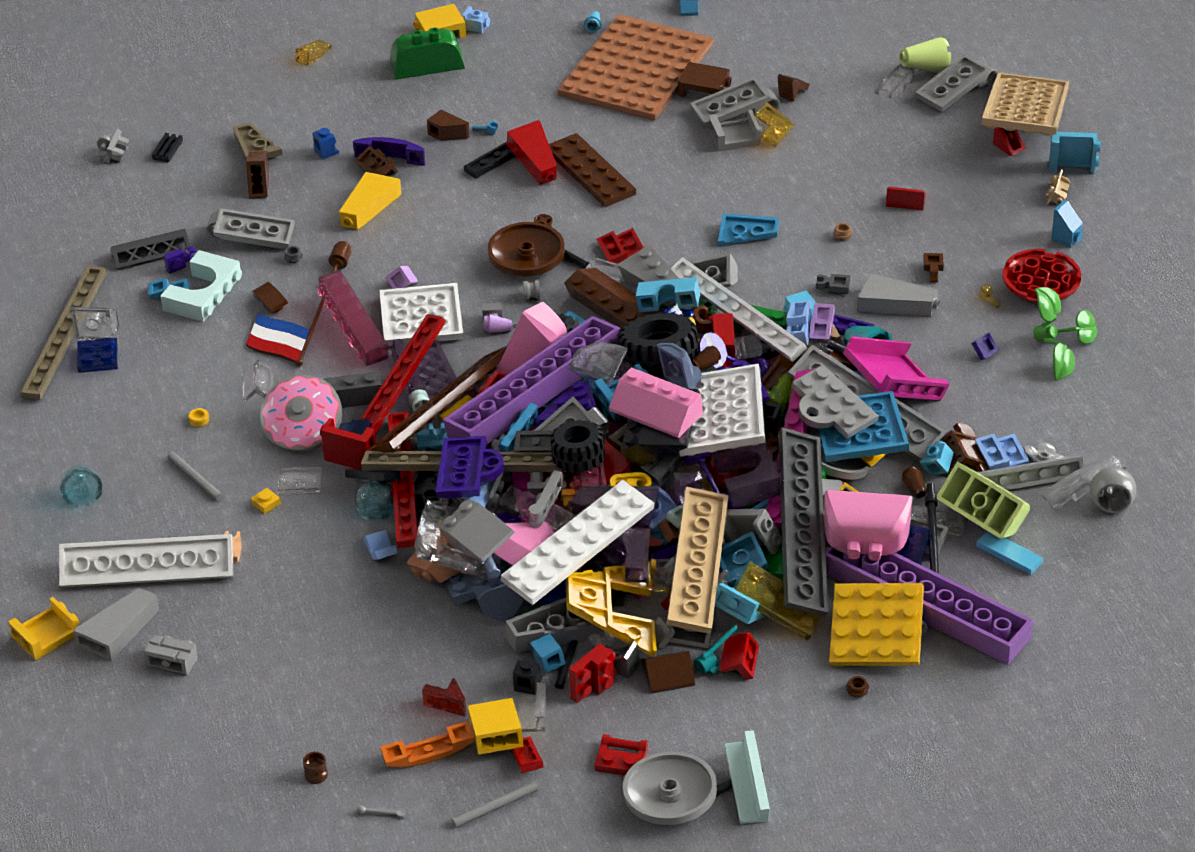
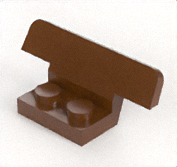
[941,423,990,474]

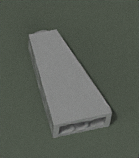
[857,273,940,317]
[73,588,159,661]

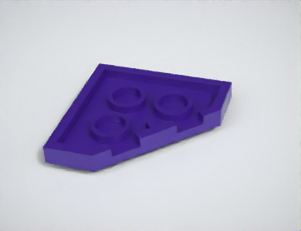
[535,380,597,427]

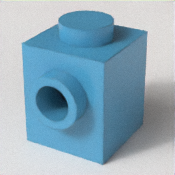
[530,633,566,673]

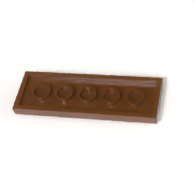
[549,133,636,207]

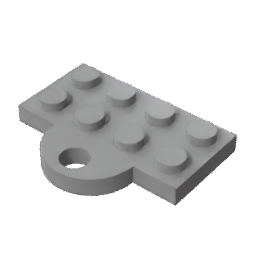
[791,365,879,439]

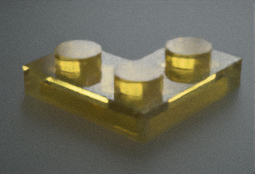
[755,102,795,148]

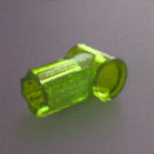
[763,373,794,412]

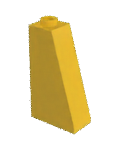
[339,172,401,230]

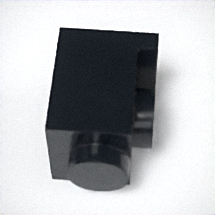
[513,659,542,695]

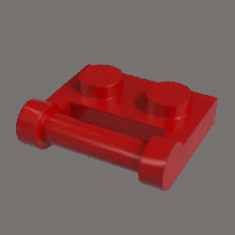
[594,734,649,776]

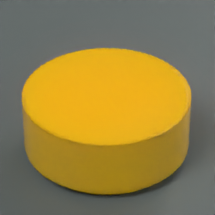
[188,408,209,427]

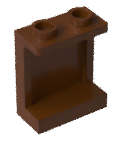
[678,62,732,98]

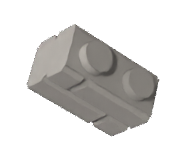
[144,635,198,675]

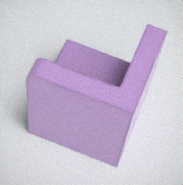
[385,266,418,289]

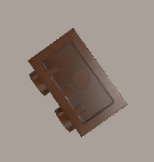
[354,145,398,176]

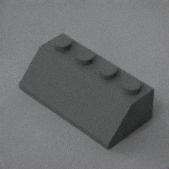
[323,371,382,408]

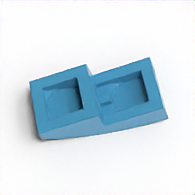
[148,278,190,299]

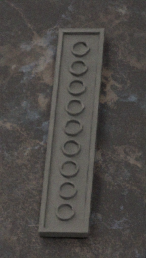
[778,427,828,617]

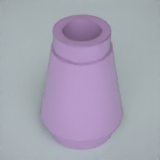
[483,314,512,334]

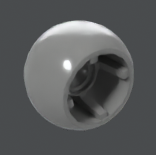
[1090,467,1137,513]

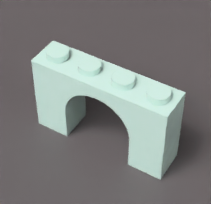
[160,250,242,322]

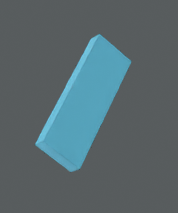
[976,531,1043,575]

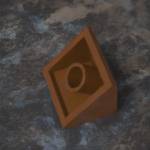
[641,651,695,694]

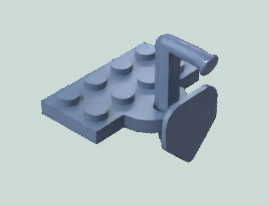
[444,556,524,623]

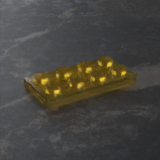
[735,561,820,640]

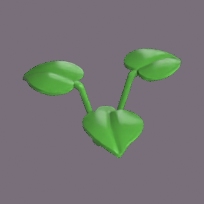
[1033,287,1097,380]

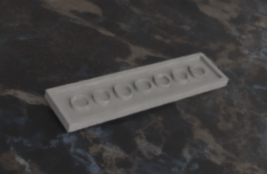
[788,345,947,462]

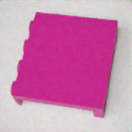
[843,337,950,400]

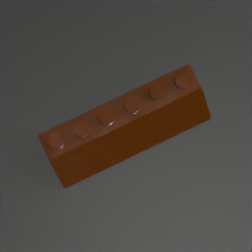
[564,268,665,331]

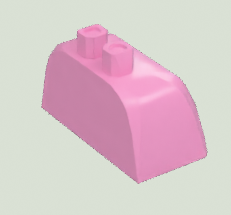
[497,302,567,375]
[824,490,912,561]

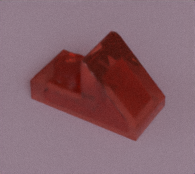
[422,678,467,717]

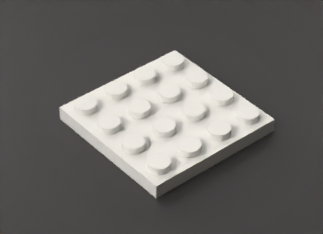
[380,283,464,346]

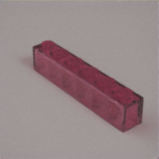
[317,270,388,366]

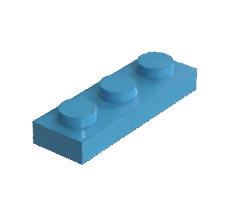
[498,403,538,452]

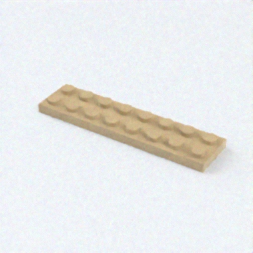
[666,487,728,634]

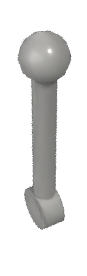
[357,805,406,819]

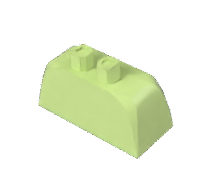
[937,462,1030,539]

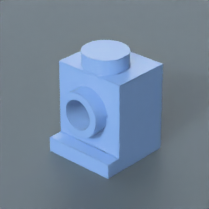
[462,6,490,34]

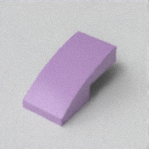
[809,303,835,341]

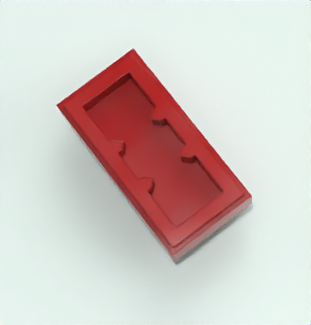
[510,736,544,774]

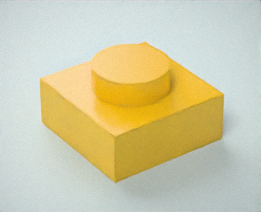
[251,488,281,514]

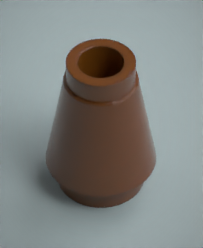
[691,345,721,370]
[902,467,927,499]

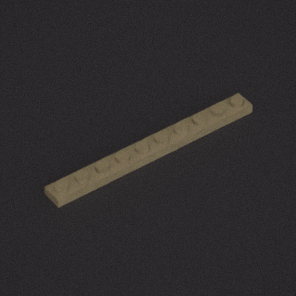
[21,266,107,400]
[361,451,568,472]

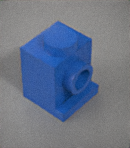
[312,128,339,159]

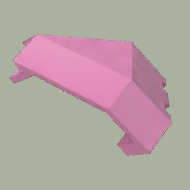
[493,522,555,566]

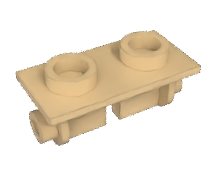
[1046,169,1070,205]

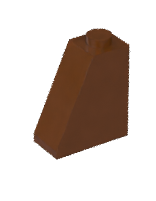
[246,151,269,198]

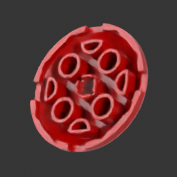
[1002,249,1081,303]

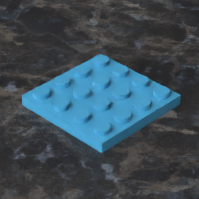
[814,391,909,462]

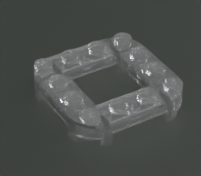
[414,498,502,580]

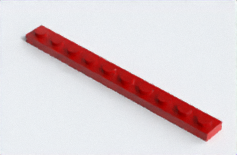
[388,411,419,548]

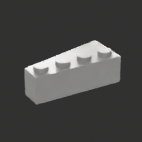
[617,245,679,311]
[506,598,605,653]

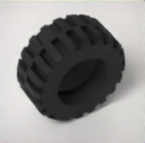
[619,313,699,377]

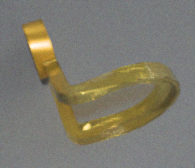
[650,559,672,593]

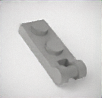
[529,470,563,528]

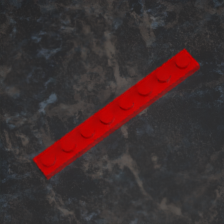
[352,314,446,435]

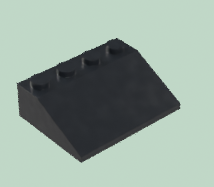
[621,389,700,468]

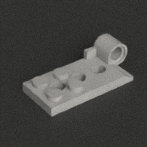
[915,54,997,112]
[690,77,780,128]
[207,208,295,249]
[510,397,611,478]

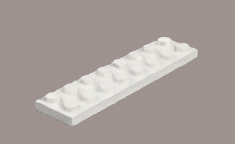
[501,480,654,605]
[59,534,234,588]

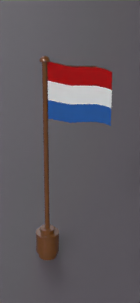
[246,241,352,367]

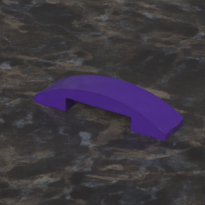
[353,137,426,166]

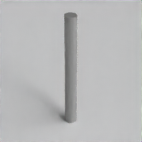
[168,451,223,501]
[452,781,538,827]

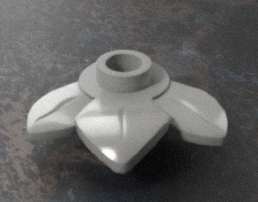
[1024,442,1064,463]

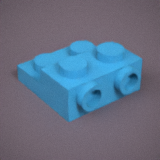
[720,531,770,587]

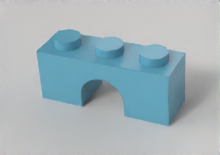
[636,277,700,312]

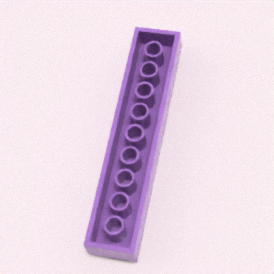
[443,316,621,444]
[825,545,1033,665]

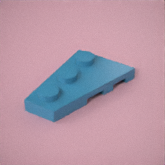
[718,213,779,246]

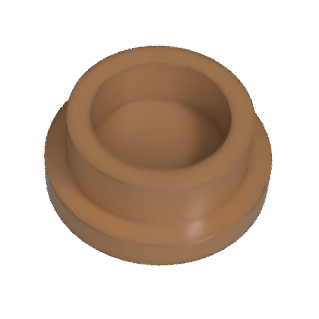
[833,223,852,240]

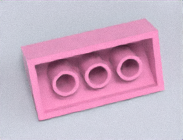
[609,367,703,438]

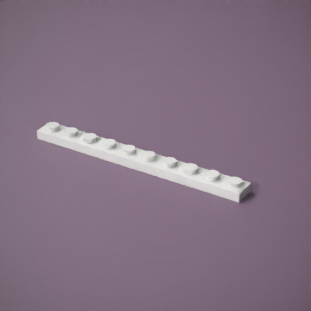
[671,257,807,362]

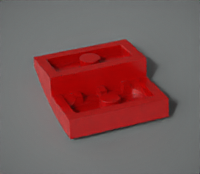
[597,228,644,264]

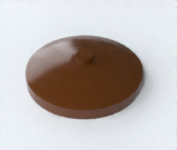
[488,222,565,276]

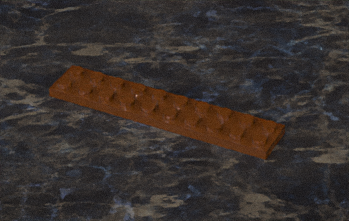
[364,345,508,453]

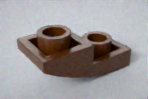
[252,282,288,313]

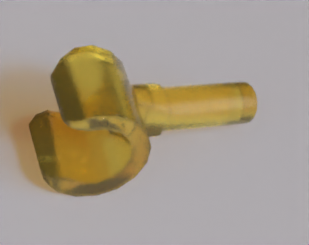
[979,284,1000,308]

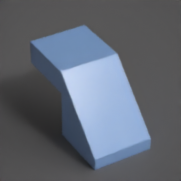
[362,530,398,560]

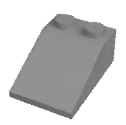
[438,499,515,562]

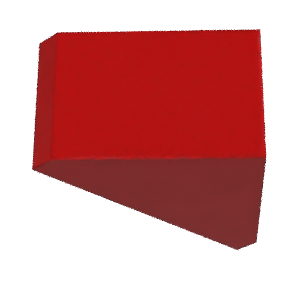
[993,127,1026,156]

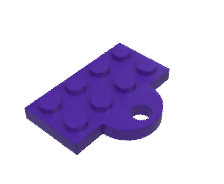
[436,436,504,499]

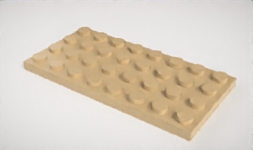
[981,73,1070,136]

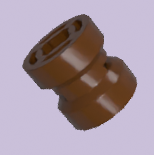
[303,751,328,784]

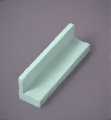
[725,731,770,824]

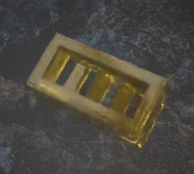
[295,40,332,66]

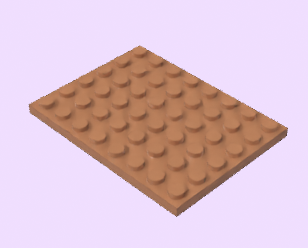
[558,14,714,120]

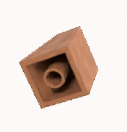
[406,523,480,583]

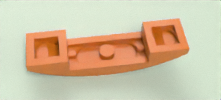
[380,721,475,767]

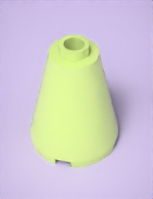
[899,37,951,73]

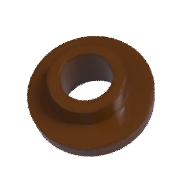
[846,676,869,697]

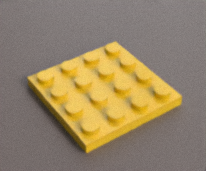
[829,583,924,666]

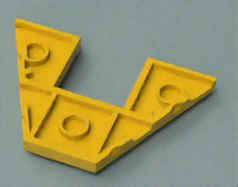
[566,561,657,657]

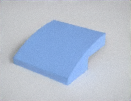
[975,433,1030,470]

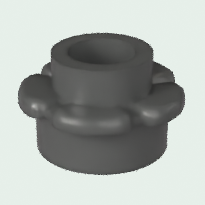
[284,246,303,263]

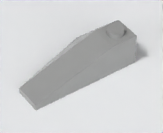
[669,253,738,287]

